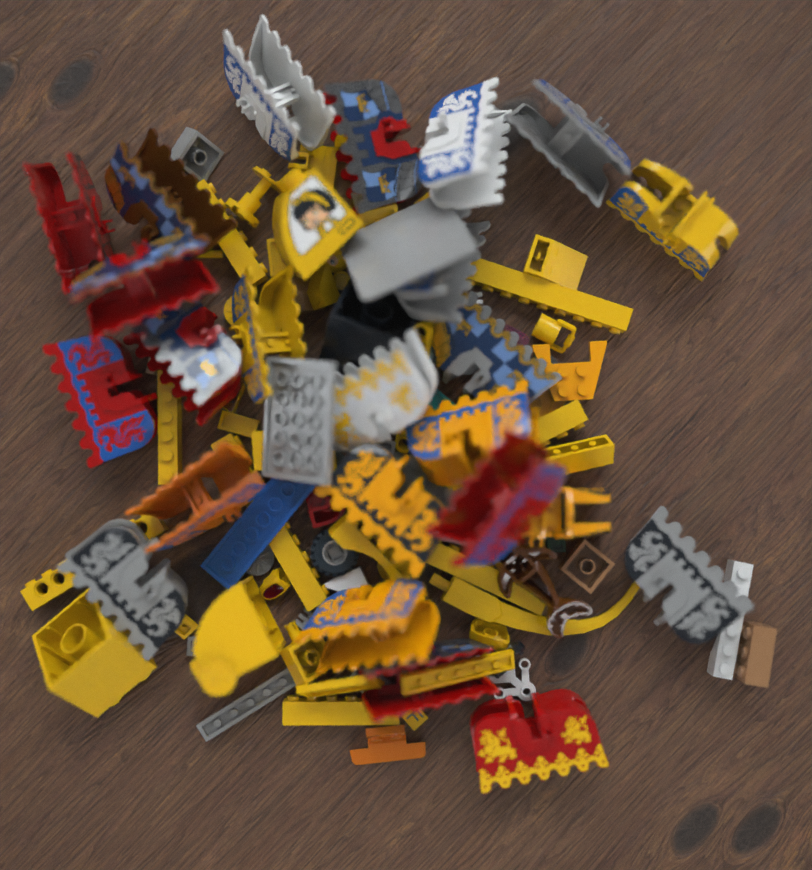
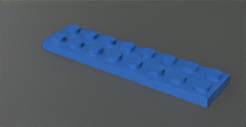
[201,478,318,590]

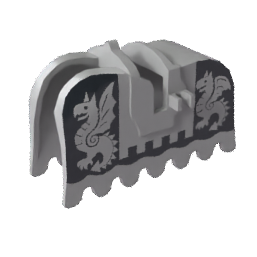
[624,506,754,644]
[57,519,188,660]

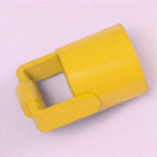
[531,313,577,353]

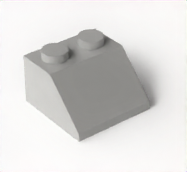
[171,127,224,182]

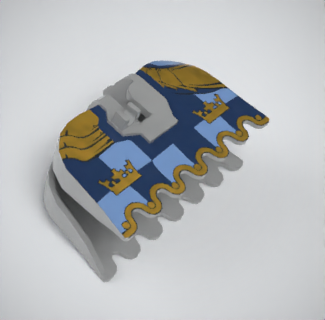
[429,291,562,405]

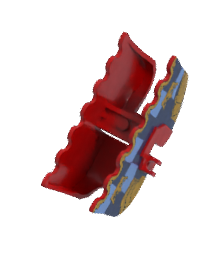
[70,233,219,341]

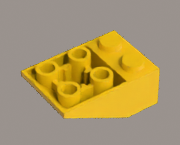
[523,234,588,290]

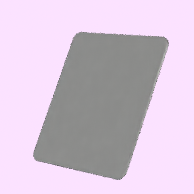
[340,197,477,301]

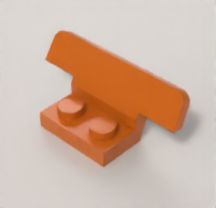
[350,725,426,765]

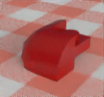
[306,487,346,529]

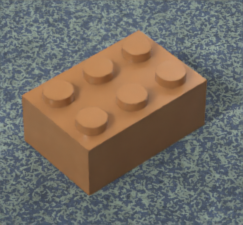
[733,620,777,688]

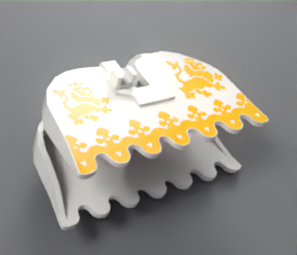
[333,329,438,451]

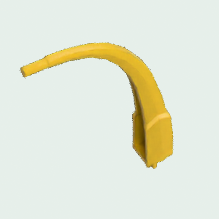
[429,573,640,636]

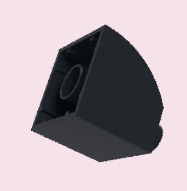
[318,275,418,375]

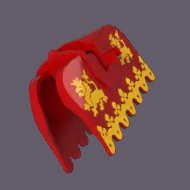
[469,689,609,794]

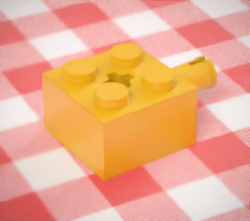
[280,620,333,686]

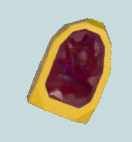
[259,567,290,600]

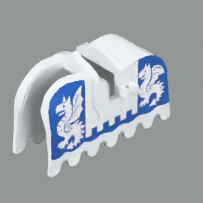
[223,15,336,161]
[418,77,512,210]

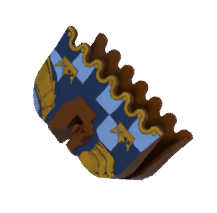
[104,127,239,261]

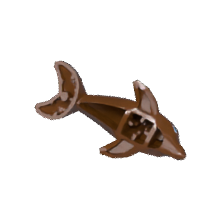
[494,542,592,638]

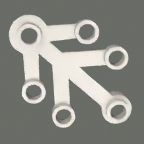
[476,645,536,701]

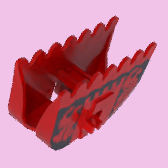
[23,153,116,295]

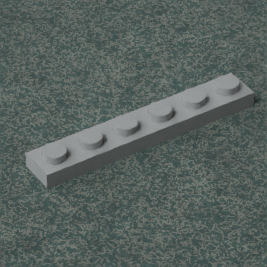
[196,668,296,742]

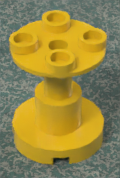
[225,166,282,228]

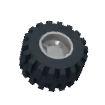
[311,528,359,577]

